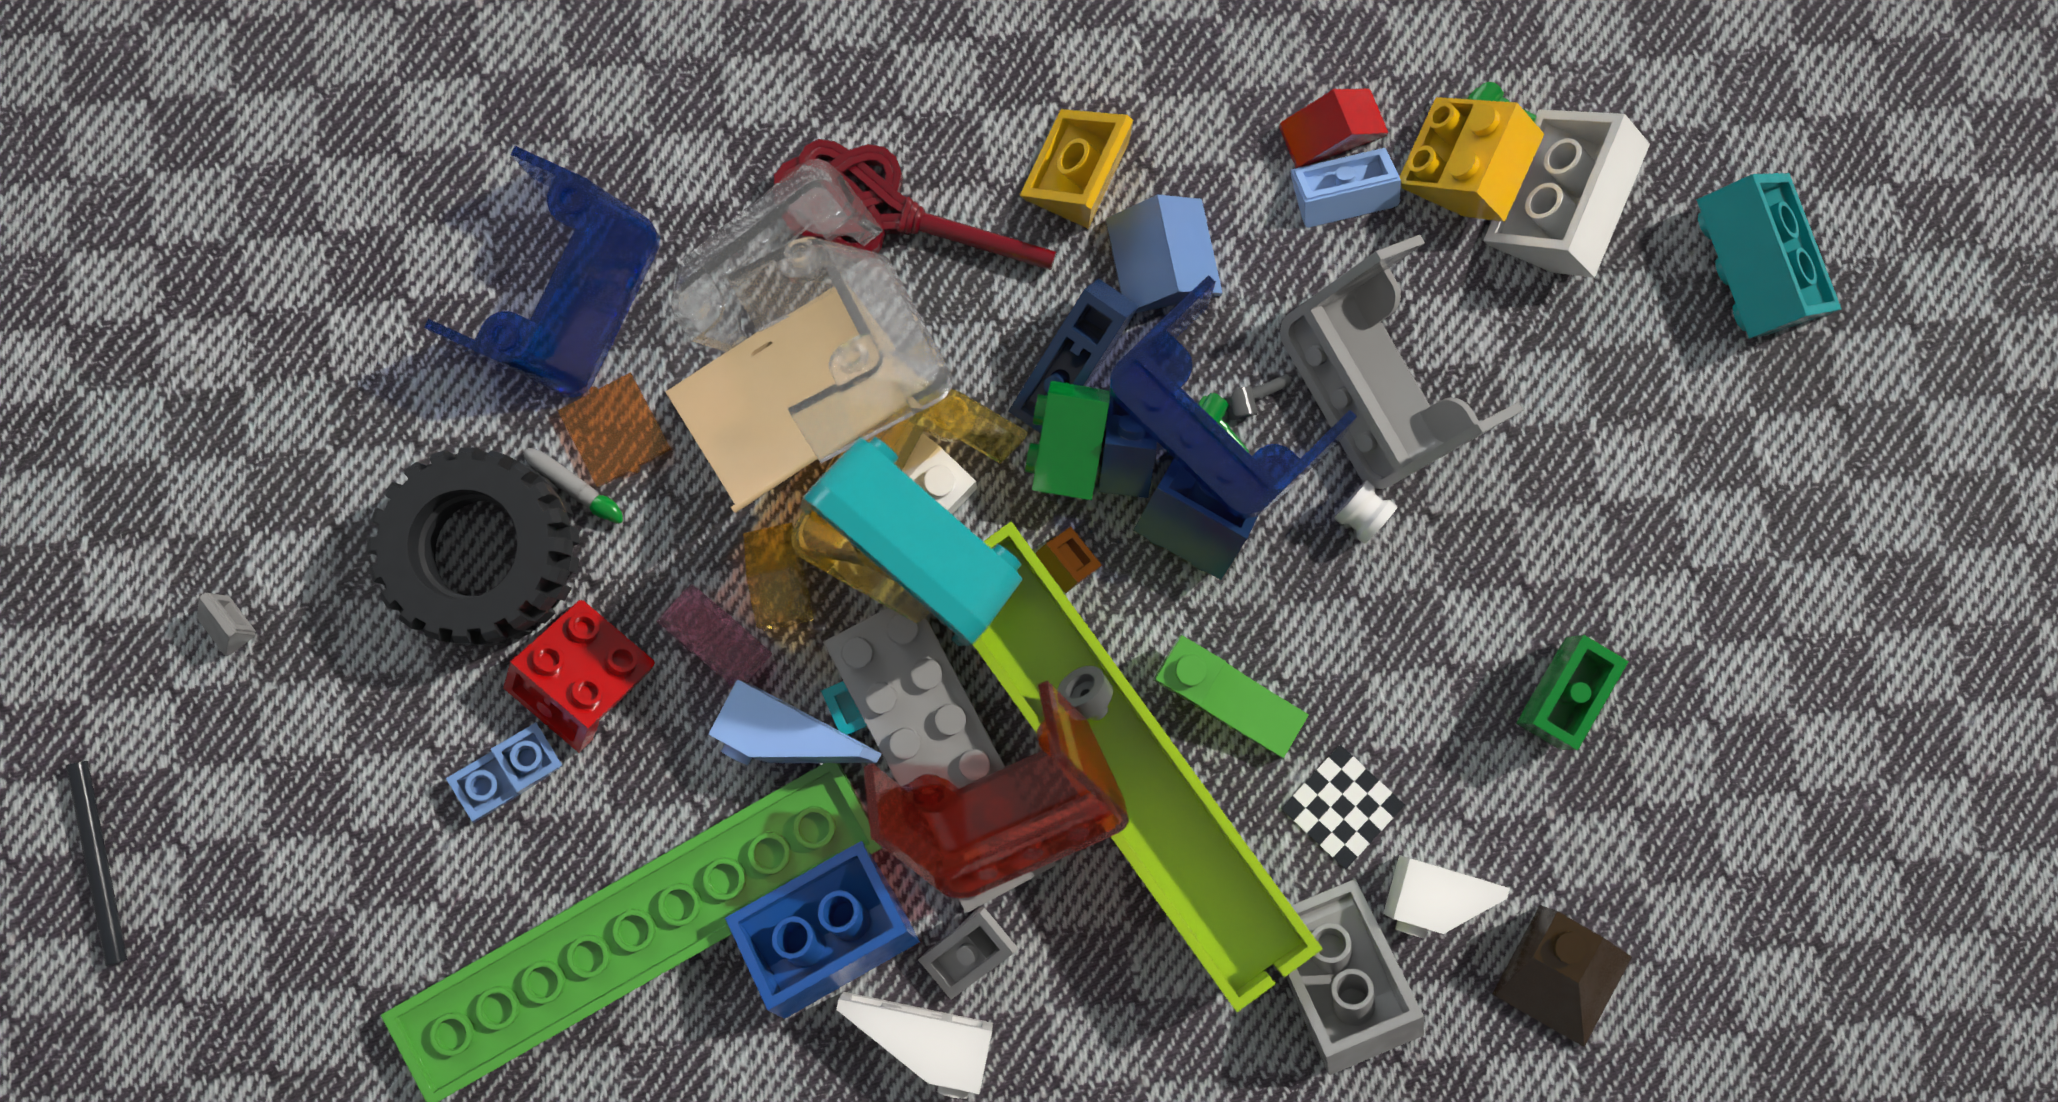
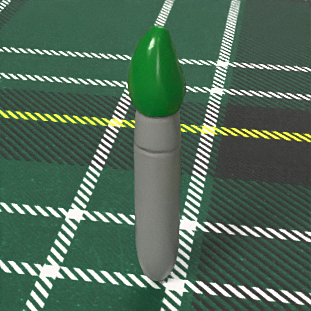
[523,448,623,524]

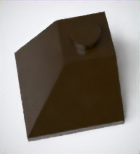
[1492,905,1632,1047]

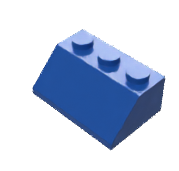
[725,841,920,1019]

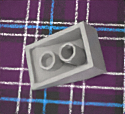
[1286,879,1424,1075]

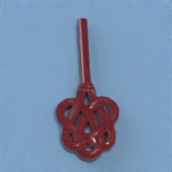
[774,139,1057,270]

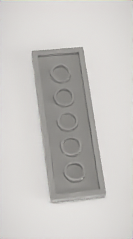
[823,596,1056,913]

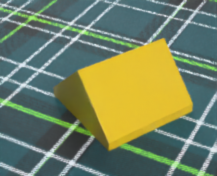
[1020,109,1133,229]

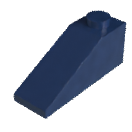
[1008,278,1139,434]

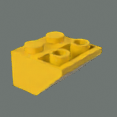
[1399,97,1544,222]

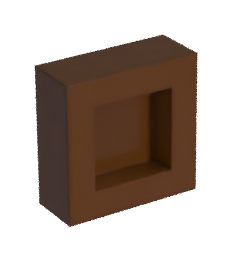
[1035,527,1102,594]

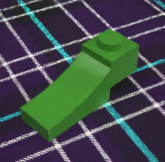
[1153,635,1309,758]

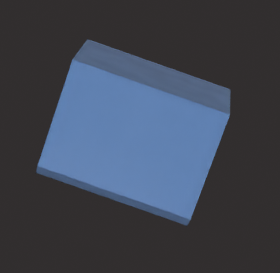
[1105,195,1222,313]

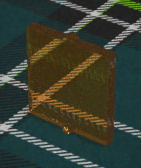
[557,372,672,488]

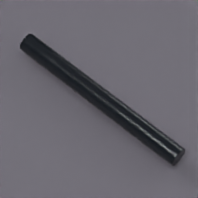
[66,761,128,966]

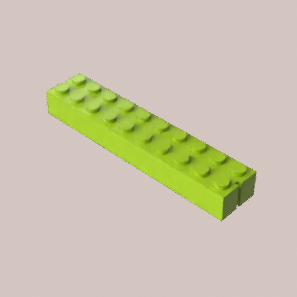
[973,521,1323,1012]

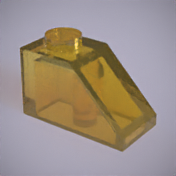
[743,522,814,631]

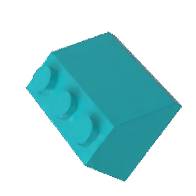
[1696,173,1842,339]

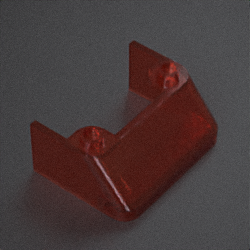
[864,681,1129,898]

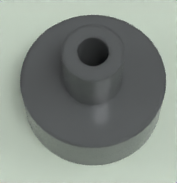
[1057,666,1113,721]

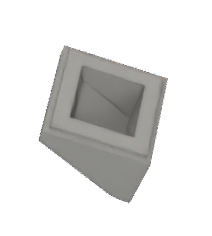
[197,592,256,656]

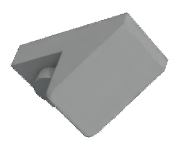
[918,907,1018,999]

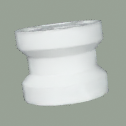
[1333,480,1397,544]

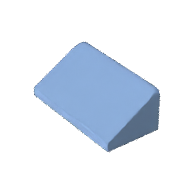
[1291,148,1401,227]

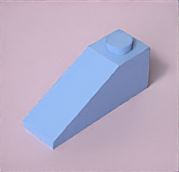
[708,679,882,765]

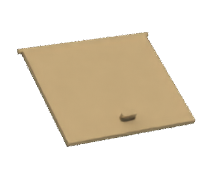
[666,279,925,513]

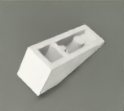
[836,992,993,1099]

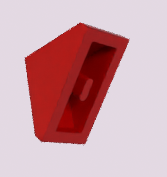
[1279,89,1388,168]

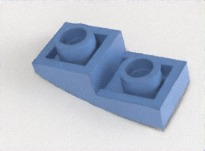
[446,722,563,823]

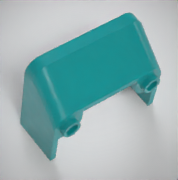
[800,436,1023,646]

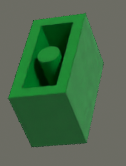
[1025,381,1110,500]
[1516,635,1629,751]

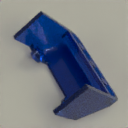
[424,146,660,398]
[1110,275,1357,518]

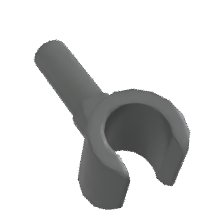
[1226,374,1292,420]

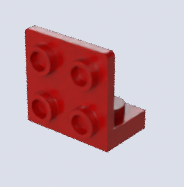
[503,600,655,753]

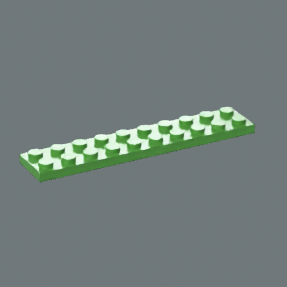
[381,763,885,1102]

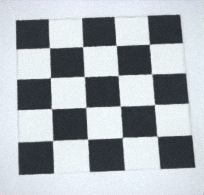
[1281,744,1405,869]

